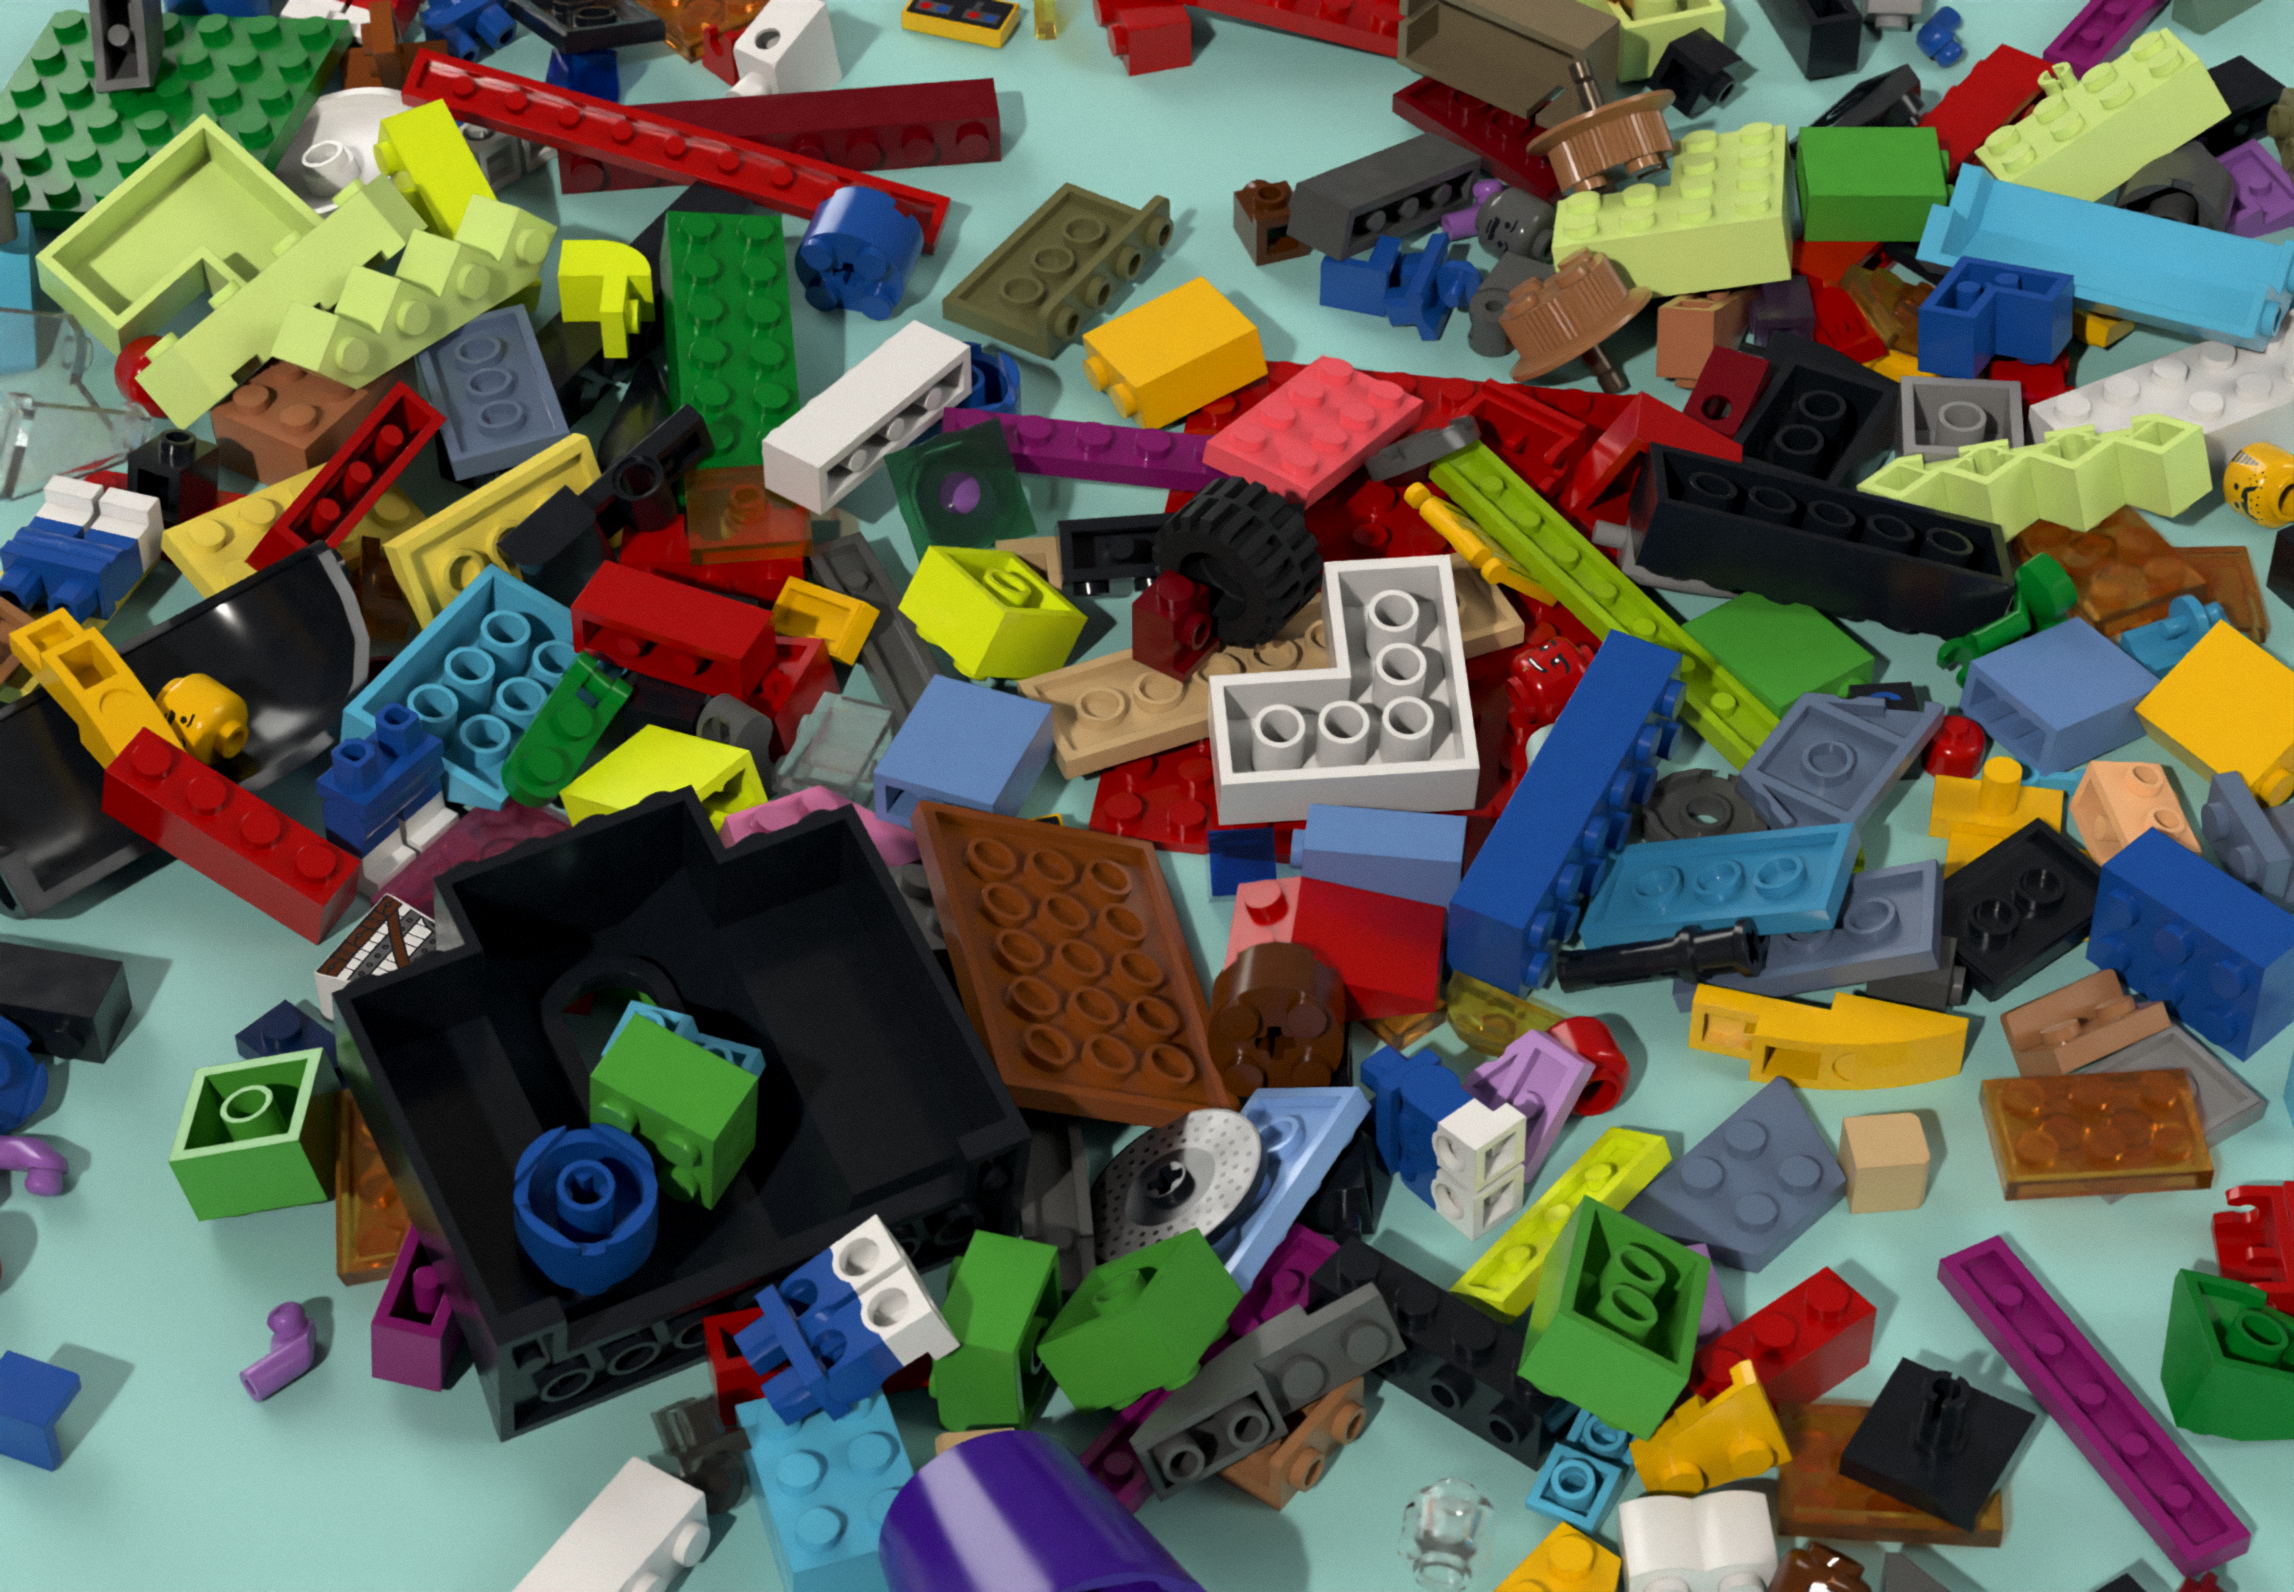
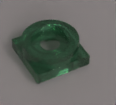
[883,417,1038,564]

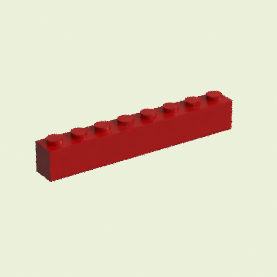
[1771,44,2058,320]

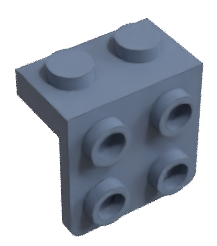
[2201,771,2294,912]

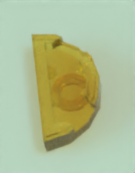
[1446,970,1566,1058]

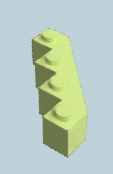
[134,172,428,430]
[270,194,557,390]
[1856,413,2213,544]

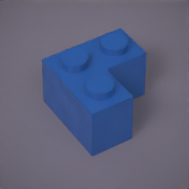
[1918,256,2074,379]

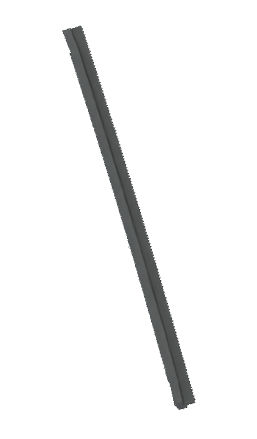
[805,531,1096,1307]

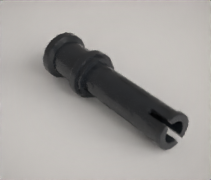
[1556,917,1762,994]

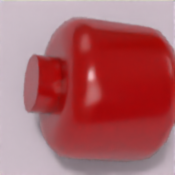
[1921,715,1986,779]

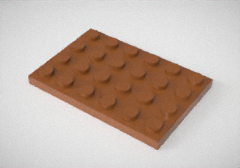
[910,800,1242,1128]

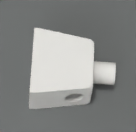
[726,0,843,98]

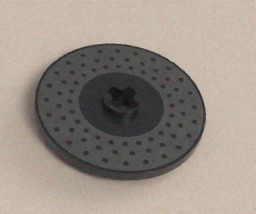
[1089,1108,1268,1265]

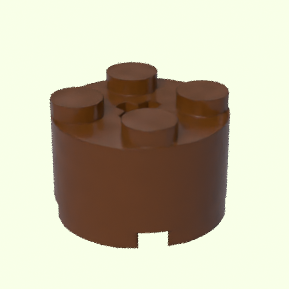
[1207,942,1346,1097]

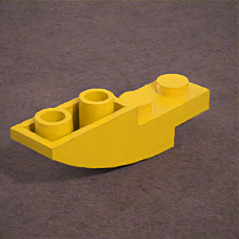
[9,607,187,769]
[1688,983,1969,1090]

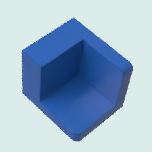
[1320,235,1402,318]
[0,1350,82,1472]

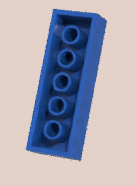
[1445,628,1687,1011]

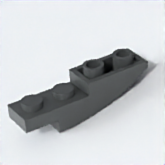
[1129,1281,1407,1502]

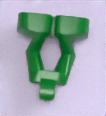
[1936,552,2078,689]

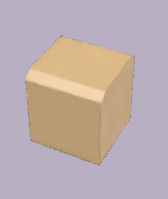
[1837,1112,1931,1214]

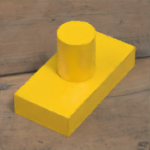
[1928,756,2064,839]

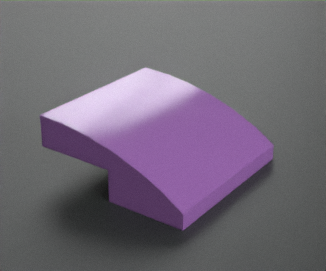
[2206,138,2294,239]

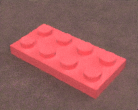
[1202,355,1423,511]

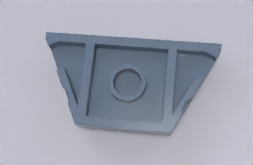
[1738,692,1945,832]
[1620,1075,1847,1274]

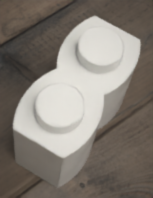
[1617,1490,1779,1592]

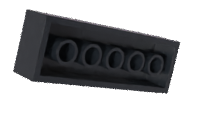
[1628,441,2016,642]

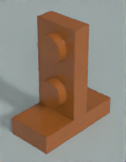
[339,1,449,91]

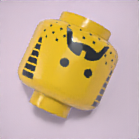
[2222,441,2294,529]

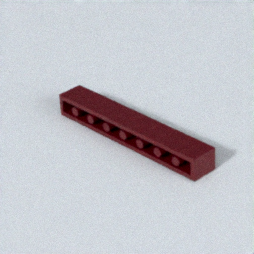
[557,78,1001,195]

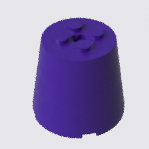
[878,1430,1207,1592]

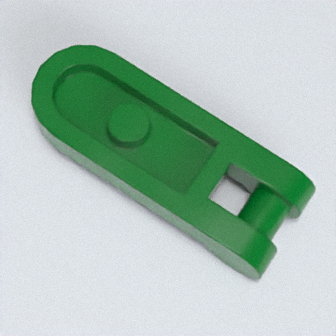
[501,650,634,808]

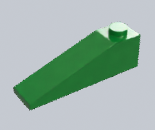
[2160,1268,2294,1441]

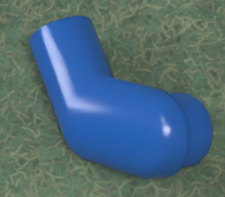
[1916,6,1963,68]

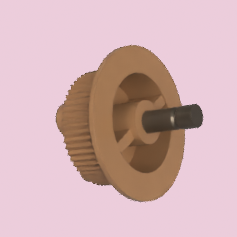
[1526,59,1676,196]
[1498,247,1652,394]

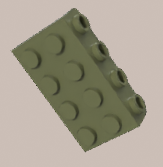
[942,182,1174,359]

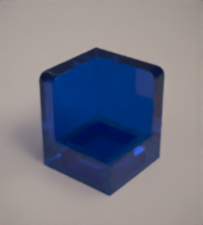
[545,48,621,104]
[1204,827,1277,903]

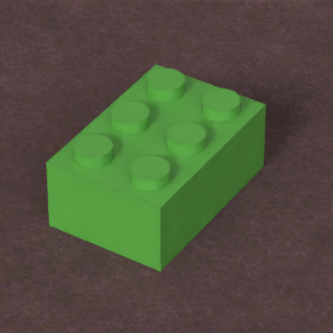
[1517,1195,1711,1442]

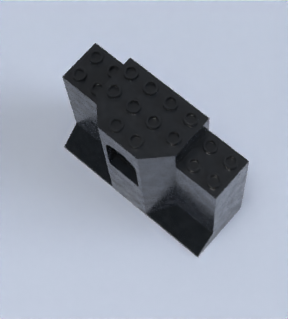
[331,785,1033,1443]

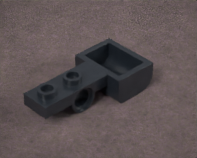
[496,403,715,610]

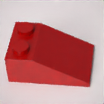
[1223,876,1449,1022]

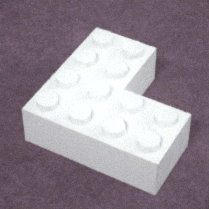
[1207,554,1480,825]

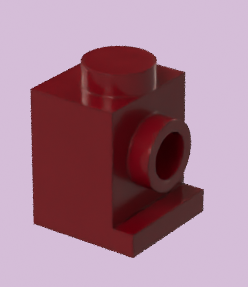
[1132,569,1219,683]

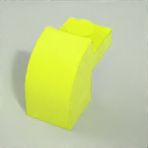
[558,240,655,358]

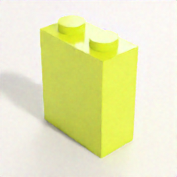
[559,724,768,835]

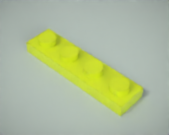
[1448,1126,1672,1325]

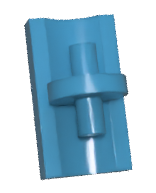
[2119,594,2251,680]

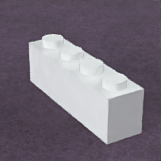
[762,320,972,516]
[512,1456,711,1592]

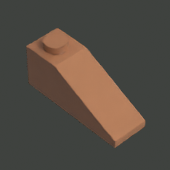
[1656,284,1762,388]

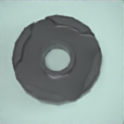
[1363,414,1482,482]
[1640,768,1768,843]

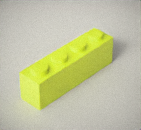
[373,98,542,314]

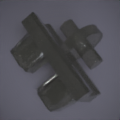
[648,1396,752,1515]

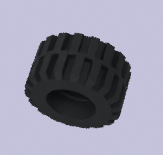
[1152,476,1324,649]

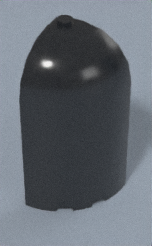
[0,539,370,920]

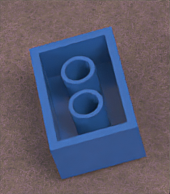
[2085,827,2294,1062]

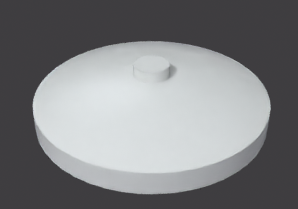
[273,87,413,220]

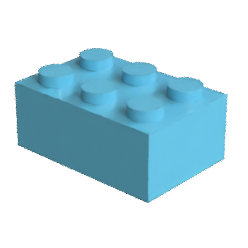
[735,1386,914,1592]

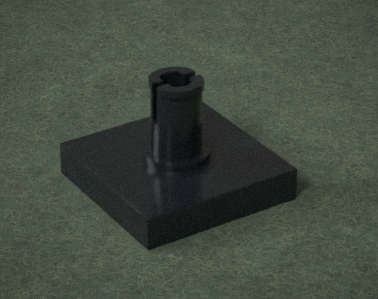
[1838,1357,2036,1534]

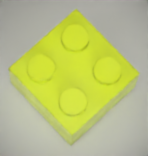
[898,545,1088,681]

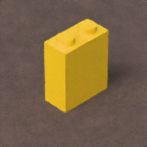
[1082,276,1268,429]
[2134,619,2294,809]

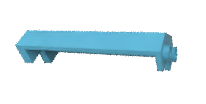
[1915,163,2294,352]

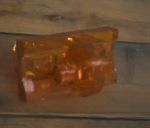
[348,536,411,645]

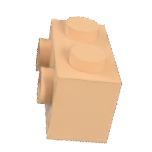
[2068,760,2202,868]

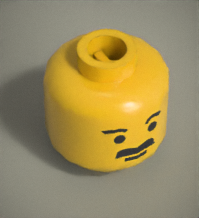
[155,673,249,766]

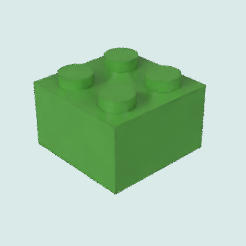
[590,1012,759,1210]
[168,1047,352,1221]
[1033,1227,1244,1416]
[929,1230,1063,1432]

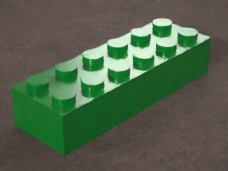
[660,211,800,517]

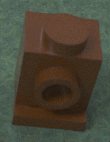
[1233,179,1309,266]

